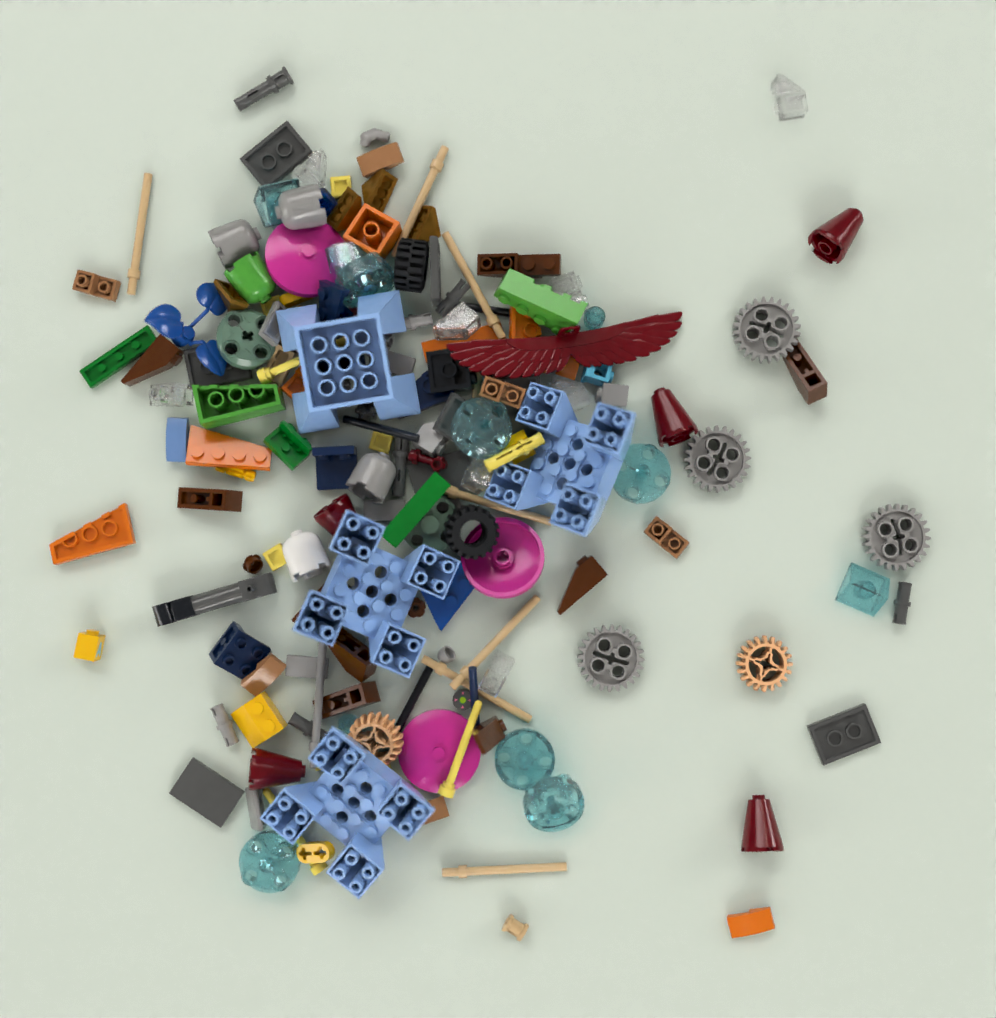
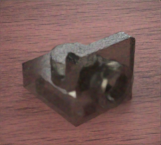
[354,402,378,421]

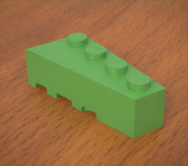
[493,268,588,335]
[192,384,286,429]

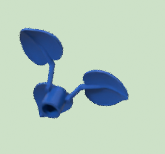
[144,283,227,377]

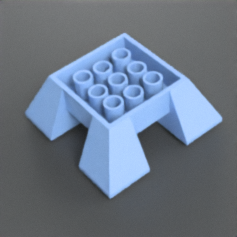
[276,290,421,434]
[483,382,636,537]
[292,509,461,678]
[260,726,435,899]

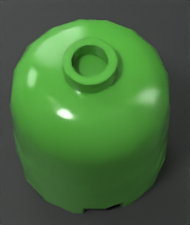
[223,251,276,304]

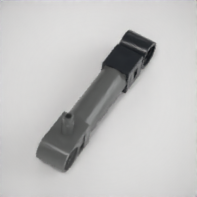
[152,572,277,627]

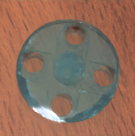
[335,252,394,308]
[451,397,512,459]
[613,443,671,504]
[495,728,555,791]
[523,774,584,832]
[239,830,301,893]

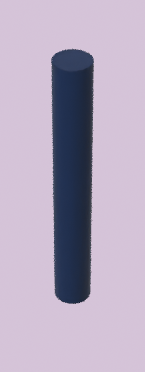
[468,666,480,726]

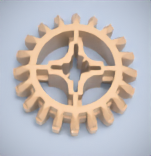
[735,635,793,692]
[348,711,404,765]

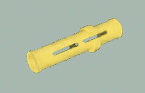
[483,432,545,473]

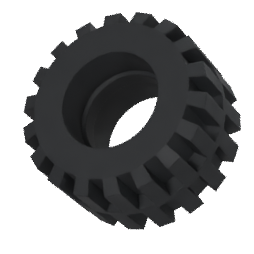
[394,238,429,293]
[443,504,500,560]

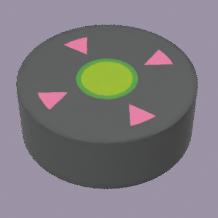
[452,689,471,710]

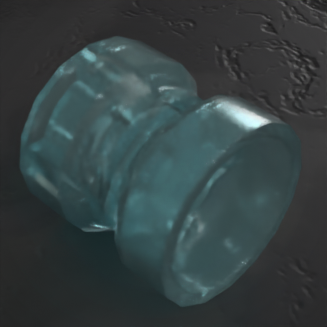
[583,306,606,330]

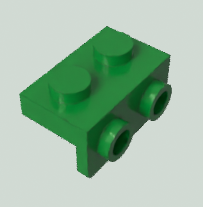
[263,420,312,471]

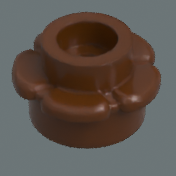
[243,554,263,574]
[408,597,426,618]

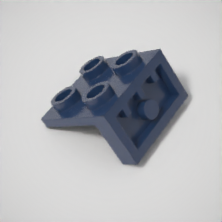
[312,445,357,490]
[209,621,271,679]

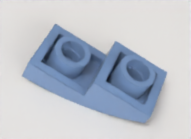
[166,417,190,462]

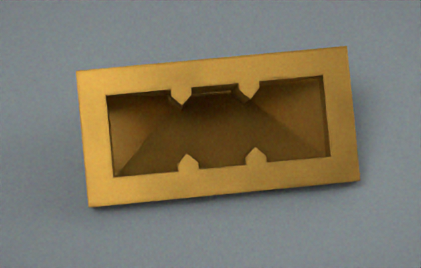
[361,169,398,213]
[327,187,362,232]
[408,205,441,242]
[214,279,249,312]

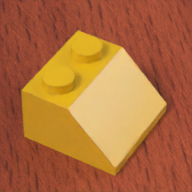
[230,691,288,748]

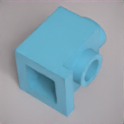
[580,363,614,387]

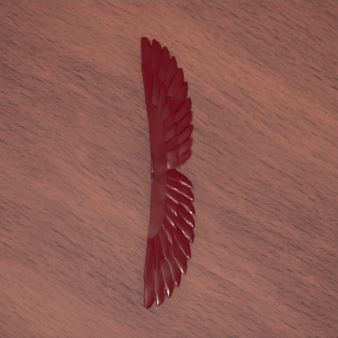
[446,312,682,378]

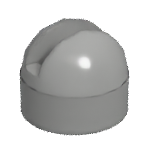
[437,646,456,664]

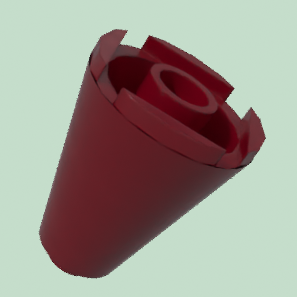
[808,208,864,264]
[651,387,699,447]
[313,493,357,537]
[248,748,306,790]
[741,795,784,852]

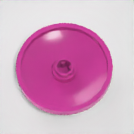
[264,223,348,298]
[461,517,545,599]
[398,709,481,793]

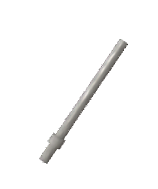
[309,641,327,768]

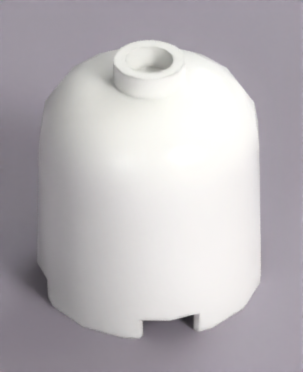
[282,530,332,582]

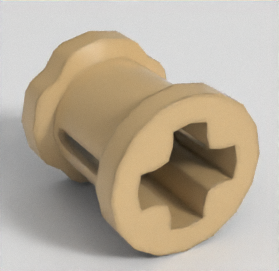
[502,914,529,942]

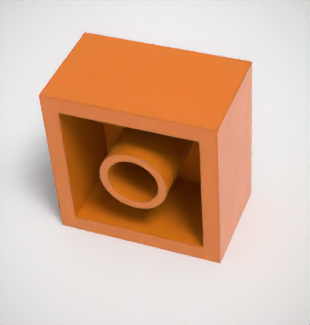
[343,203,402,266]

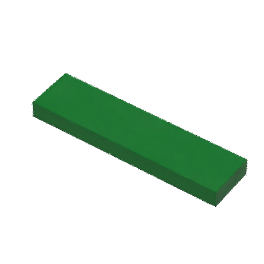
[79,325,157,389]
[382,471,451,548]

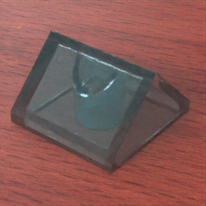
[253,178,300,228]
[835,562,890,617]

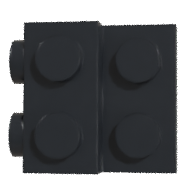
[426,349,477,394]

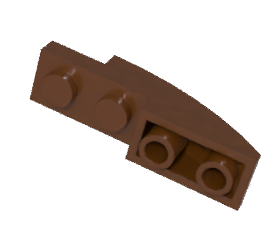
[477,253,561,279]

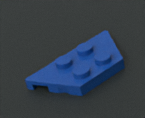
[420,562,474,631]

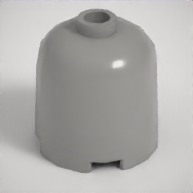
[275,184,327,230]
[208,219,261,269]
[345,452,396,505]

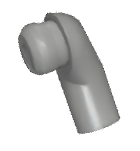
[360,128,390,147]

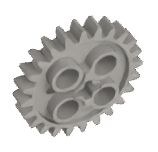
[732,297,801,364]
[683,425,751,493]
[861,504,931,571]
[577,624,645,692]

